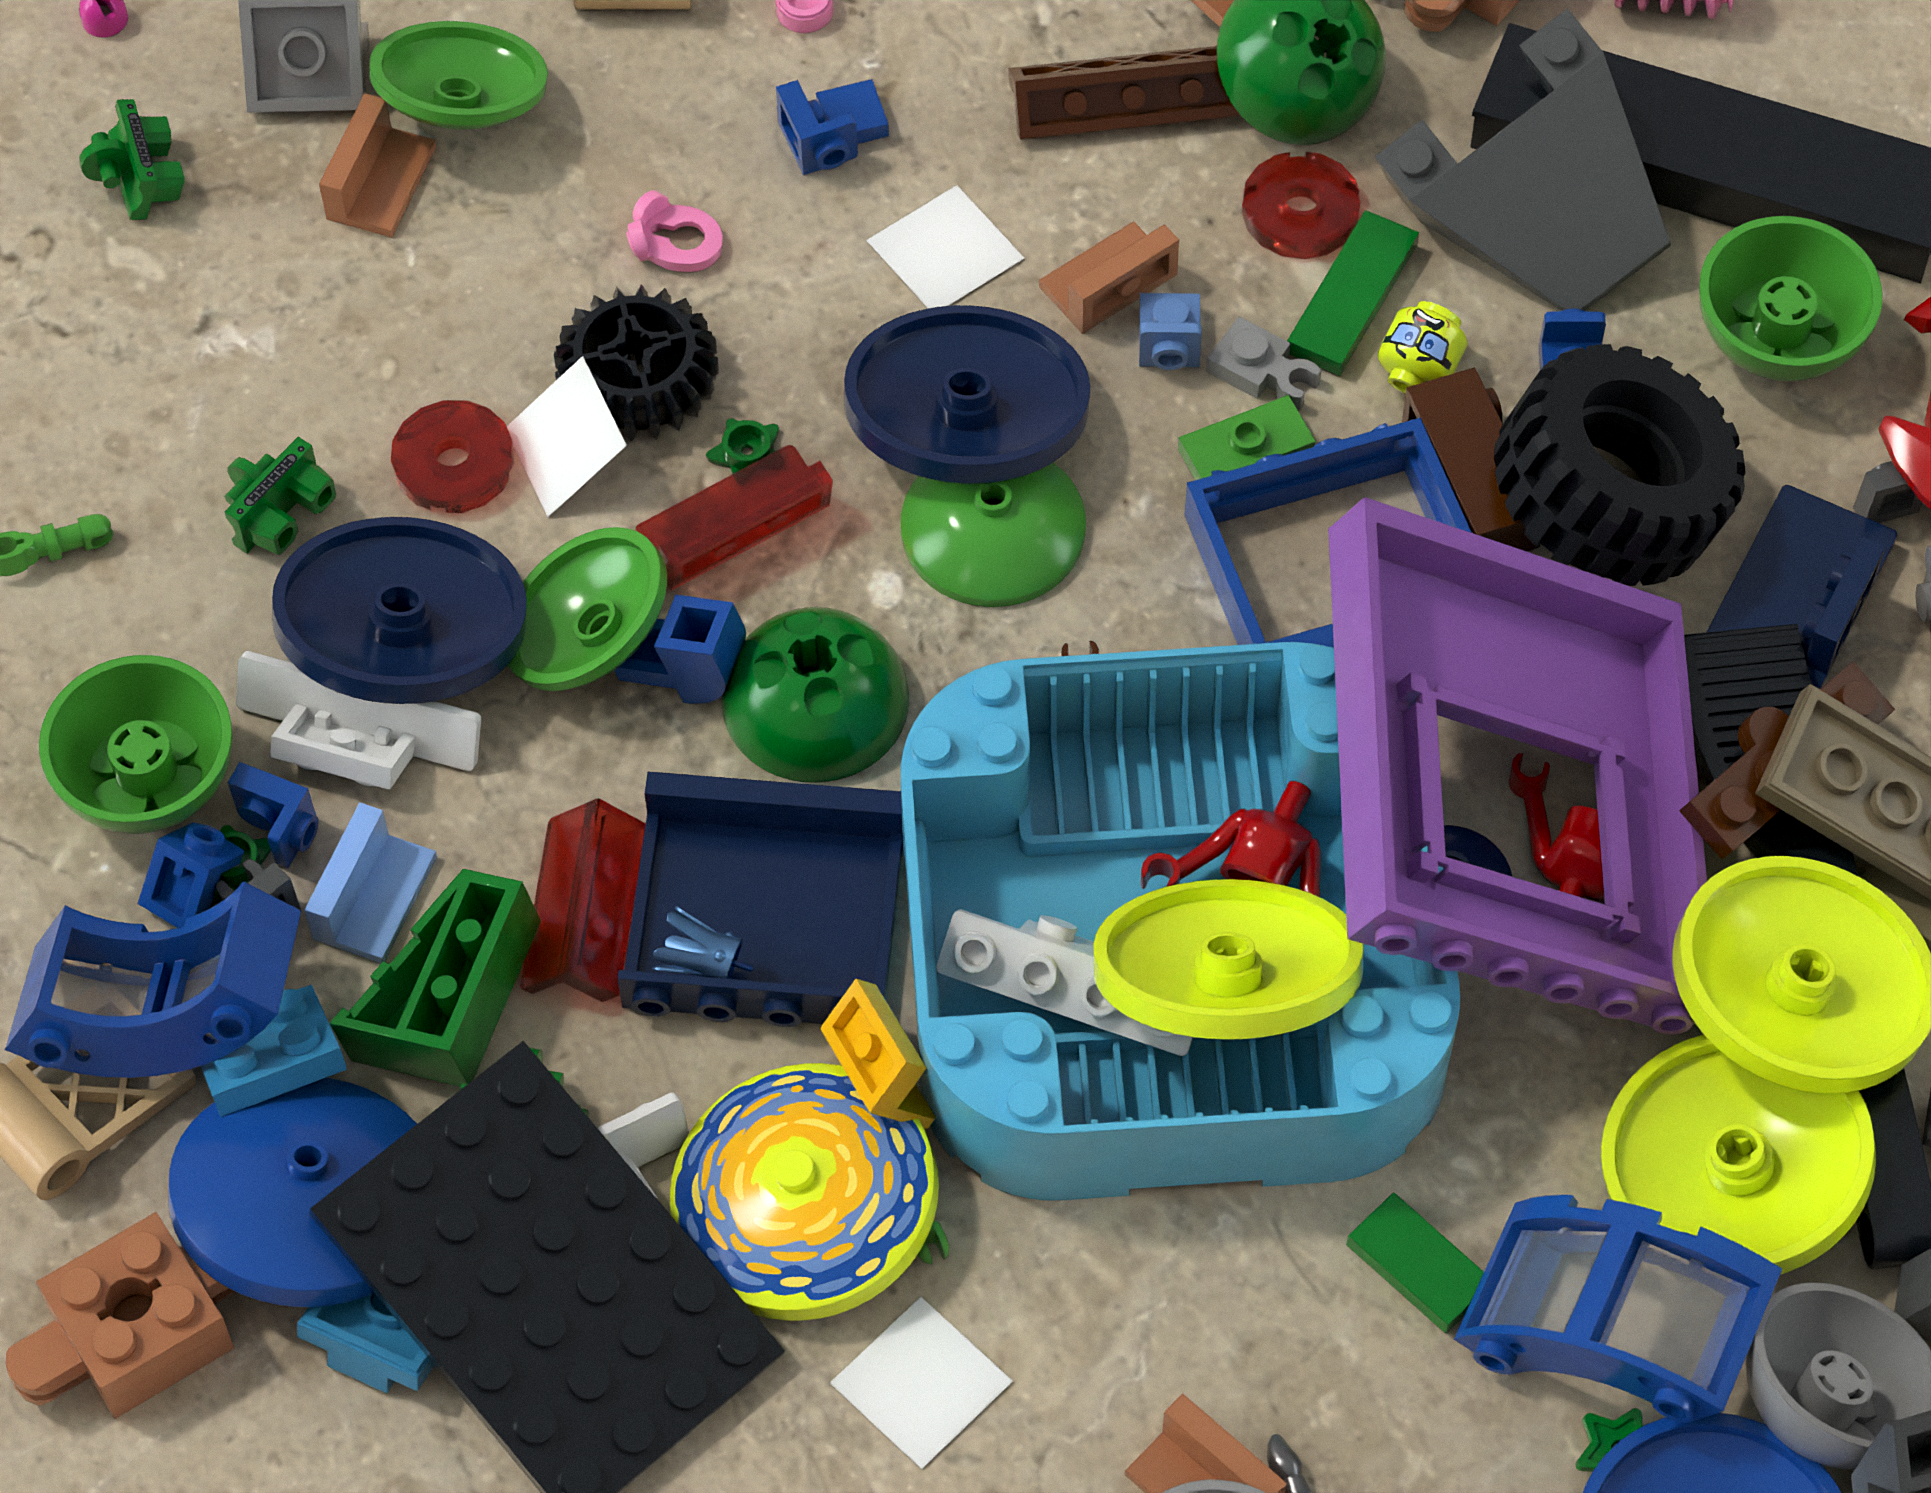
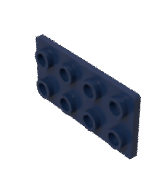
[1707,485,1897,689]

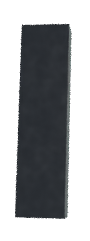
[1470,23,1931,283]

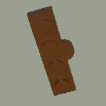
[1679,661,1895,860]

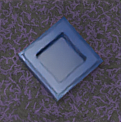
[816,79,889,144]

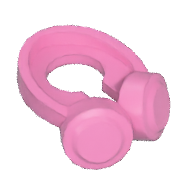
[627,190,723,272]

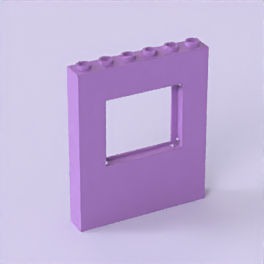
[1328,497,1707,1034]

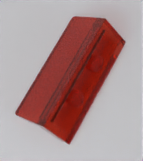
[635,445,833,591]
[520,798,646,1002]

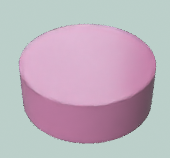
[775,0,834,33]

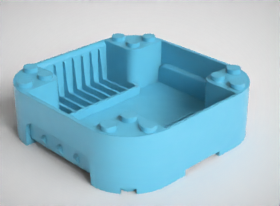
[901,642,1460,1200]

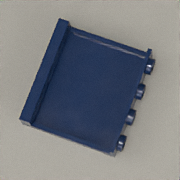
[618,771,903,1027]

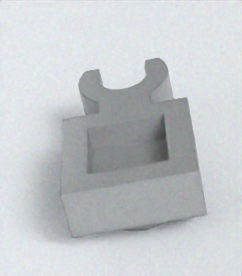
[1206,316,1321,411]

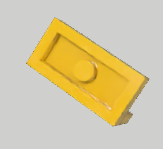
[820,979,936,1129]

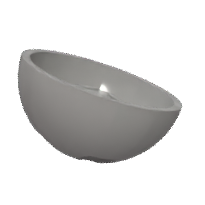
[1745,1282,1931,1470]

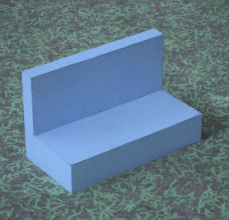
[305,802,437,963]

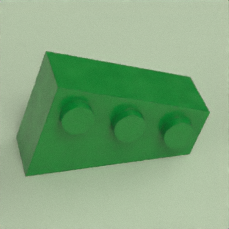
[329,869,541,1087]

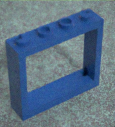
[1185,418,1472,648]

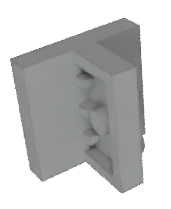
[238,0,370,113]

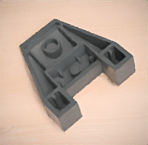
[1374,8,1671,311]

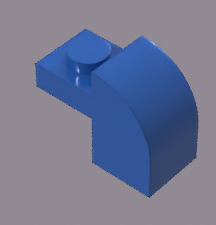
[614,594,746,704]

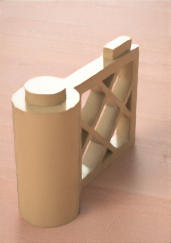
[0,990,196,1200]

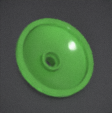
[369,21,548,130]
[901,462,1086,607]
[508,527,667,691]

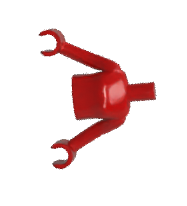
[1508,753,1705,899]
[1140,781,1322,898]

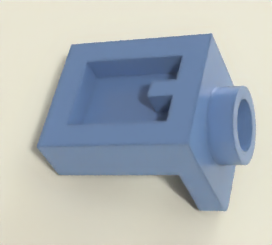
[1139,293,1202,370]

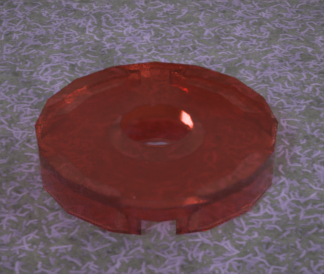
[1241,152,1361,259]
[391,400,514,513]

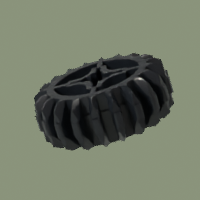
[554,284,719,442]

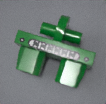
[79,99,184,220]
[224,436,336,555]

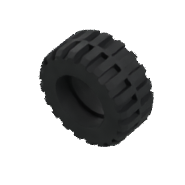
[1493,344,1746,586]

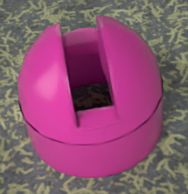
[79,0,128,37]

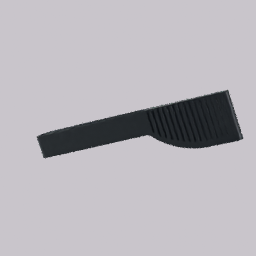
[1684,624,1931,1269]

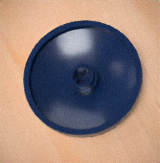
[844,305,1090,484]
[272,517,527,704]

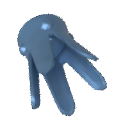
[652,906,753,979]

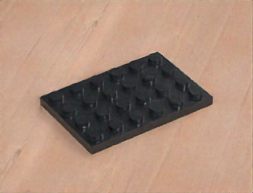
[309,1041,785,1493]

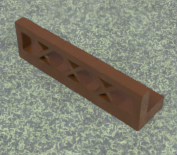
[1008,46,1241,139]

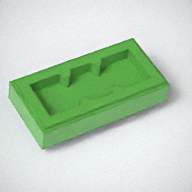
[1178,395,1316,480]

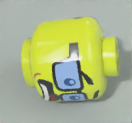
[1377,301,1468,394]

